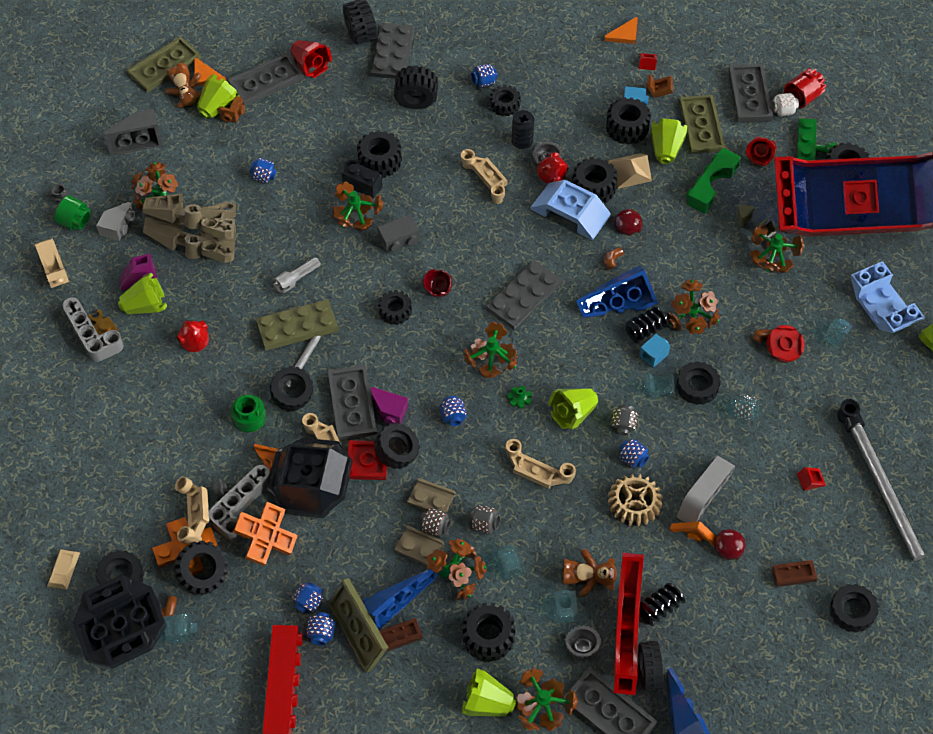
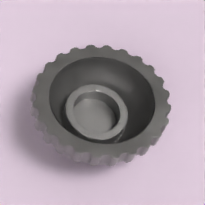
[533,141,563,166]
[565,625,601,660]

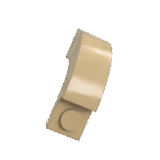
[35,238,69,288]

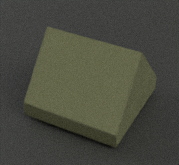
[736,205,755,228]
[756,216,778,241]

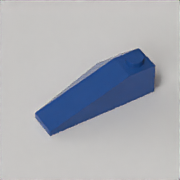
[576,266,658,317]
[362,569,437,630]
[666,667,710,734]

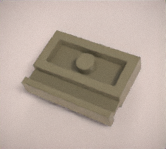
[407,478,456,513]
[394,525,444,566]

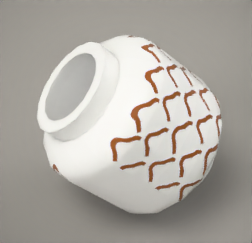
[772,93,799,116]

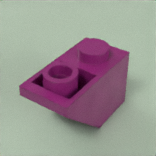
[120,253,158,290]

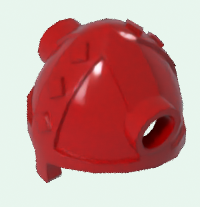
[746,136,777,166]
[537,152,568,183]
[176,320,209,353]

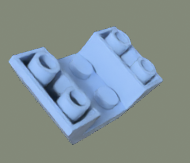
[530,180,611,240]
[851,261,925,333]

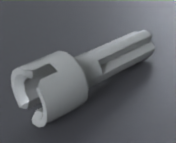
[272,258,321,294]

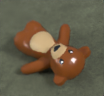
[165,63,201,108]
[562,549,617,597]

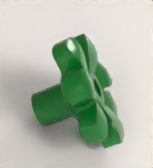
[507,386,532,409]

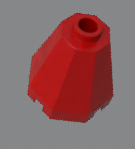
[290,40,332,78]

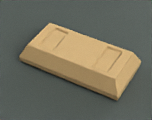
[47,549,80,590]

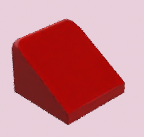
[639,53,657,70]
[797,467,826,491]

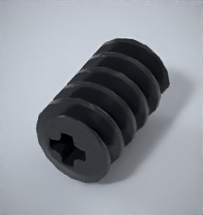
[511,110,535,149]
[626,307,669,343]
[639,583,686,626]

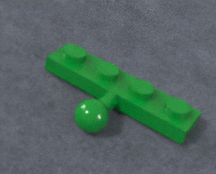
[796,118,836,178]

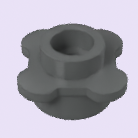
[49,184,70,202]
[214,478,231,499]

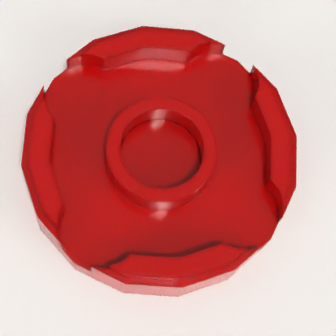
[766,325,805,363]

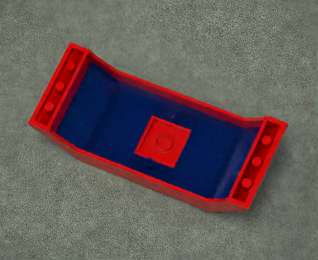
[774,152,933,236]

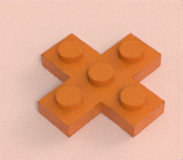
[233,502,298,566]
[152,517,217,576]

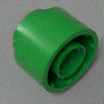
[54,195,91,231]
[230,395,266,433]

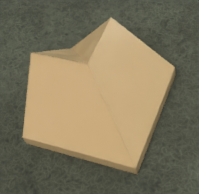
[608,153,652,189]

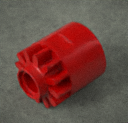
[784,68,827,109]

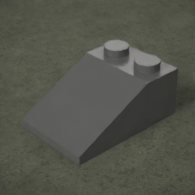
[104,108,163,156]

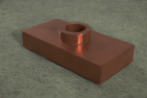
[771,560,818,587]
[379,618,423,652]

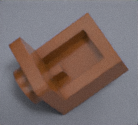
[646,75,673,97]
[218,96,245,123]

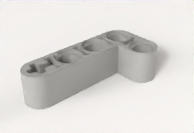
[63,297,124,362]
[676,456,735,523]
[209,465,270,542]

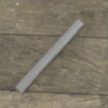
[283,336,321,389]

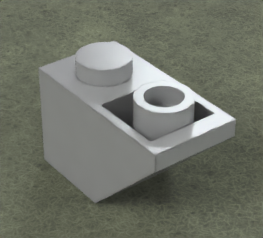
[96,202,135,241]

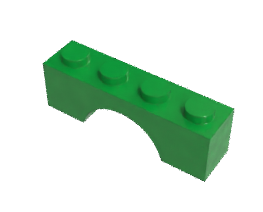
[686,148,741,214]

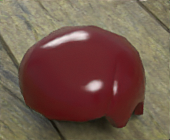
[614,209,643,236]
[422,269,453,297]
[714,529,746,560]

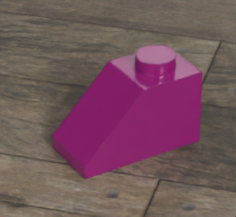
[370,387,409,425]

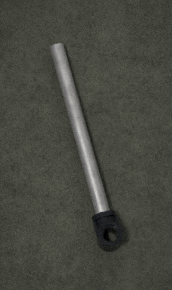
[837,399,925,561]

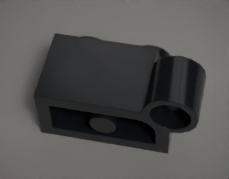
[342,160,383,199]

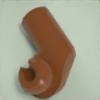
[603,247,624,270]
[752,329,771,343]
[161,596,177,621]

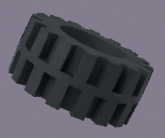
[490,85,521,116]
[378,290,412,325]

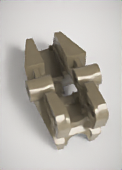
[143,193,236,263]

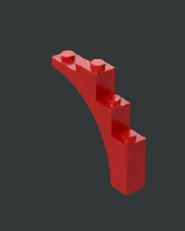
[613,553,644,695]

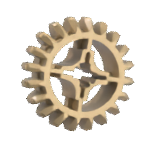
[608,473,663,527]

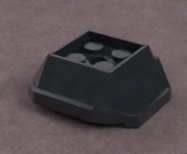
[267,438,353,518]
[73,575,167,669]

